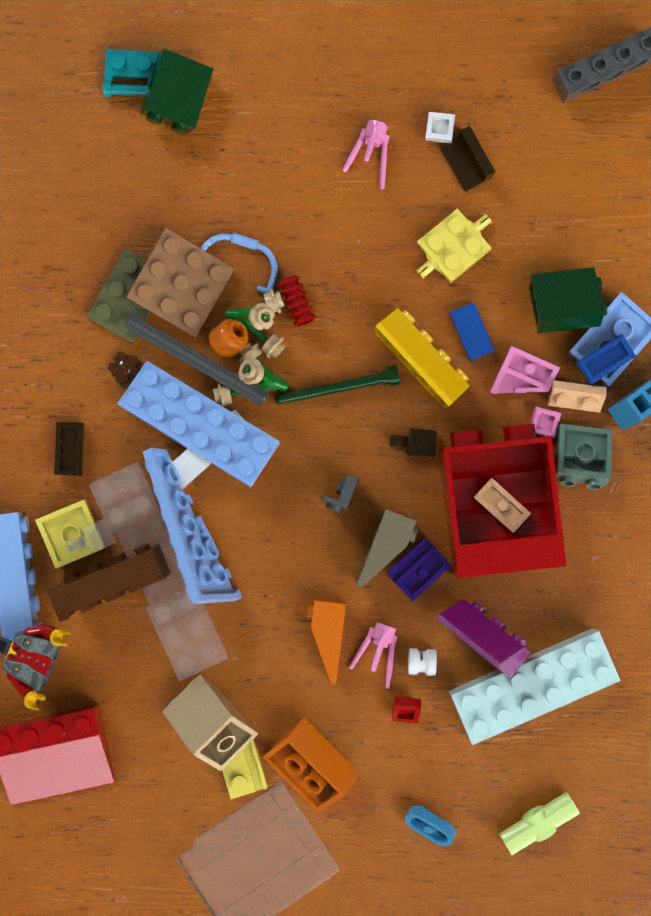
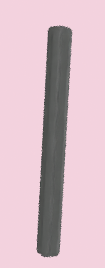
[126,315,269,406]

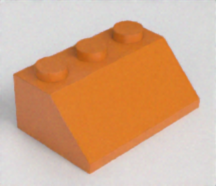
[262,717,360,813]

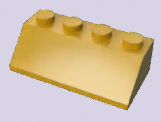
[373,308,470,409]

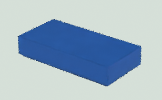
[449,302,495,362]
[576,334,636,385]

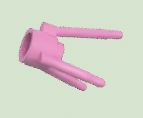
[342,120,390,190]
[348,622,398,689]

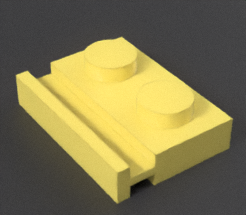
[222,739,268,799]

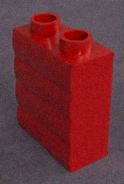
[439,424,567,578]

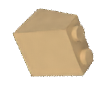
[162,674,259,771]

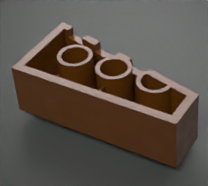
[47,543,171,622]

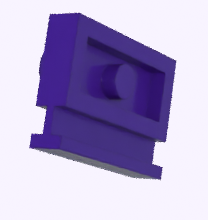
[386,537,452,602]

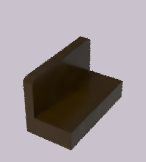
[441,125,495,192]

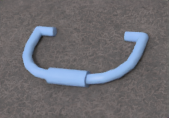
[201,233,278,294]

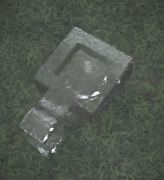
[66,518,117,553]

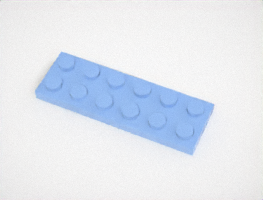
[117,361,280,488]

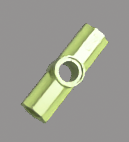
[499,792,580,855]

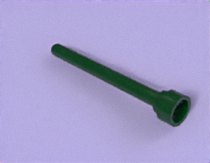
[275,364,401,405]

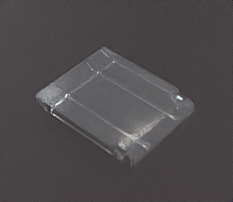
[176,781,340,916]

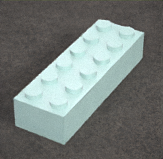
[449,628,621,745]

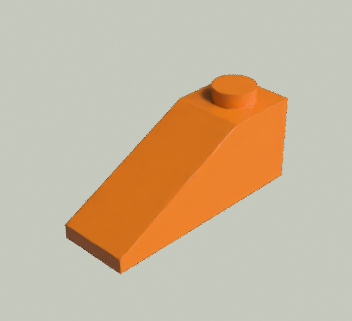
[306,598,346,684]

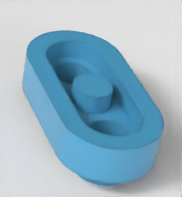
[405,805,456,846]

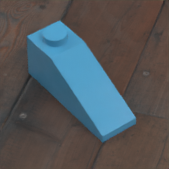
[608,378,651,431]

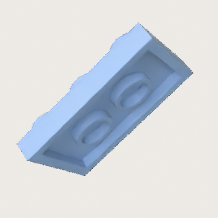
[568,292,651,387]

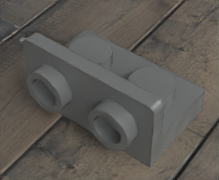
[322,474,359,512]

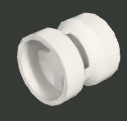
[408,648,437,676]

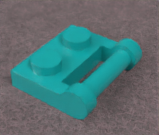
[103,49,158,97]

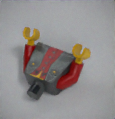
[0,624,70,710]

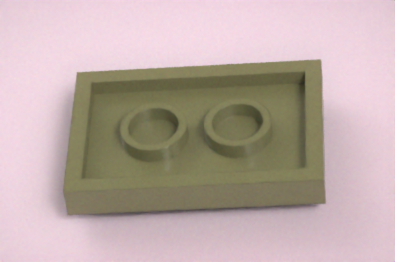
[86,249,151,344]

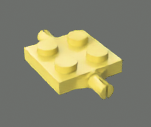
[416,208,492,283]

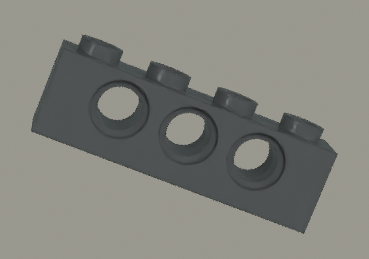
[552,27,651,103]

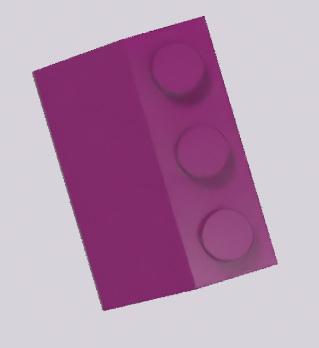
[436,599,531,678]

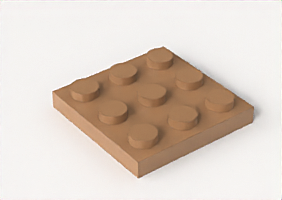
[126,228,234,338]

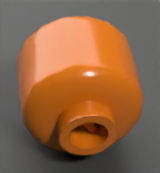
[209,319,248,358]

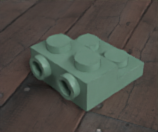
[554,424,613,490]

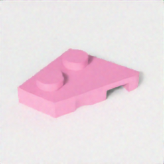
[490,346,560,394]

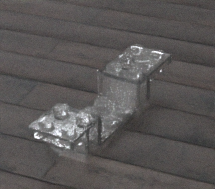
[89,462,229,681]

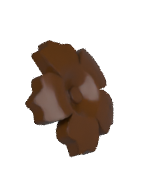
[108,352,140,384]

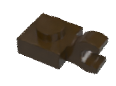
[390,428,437,457]

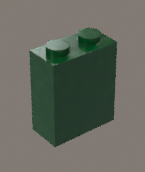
[140,49,214,134]
[529,267,607,334]

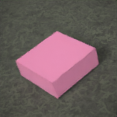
[530,406,561,439]

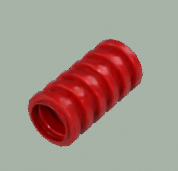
[278,275,316,327]

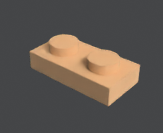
[548,380,607,413]
[473,478,531,533]

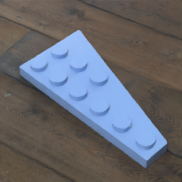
[143,448,243,604]

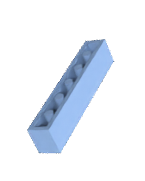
[0,512,42,676]

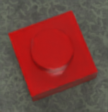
[391,696,421,724]

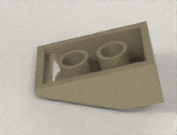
[356,509,419,588]

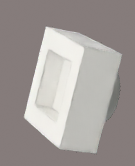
[426,112,455,143]

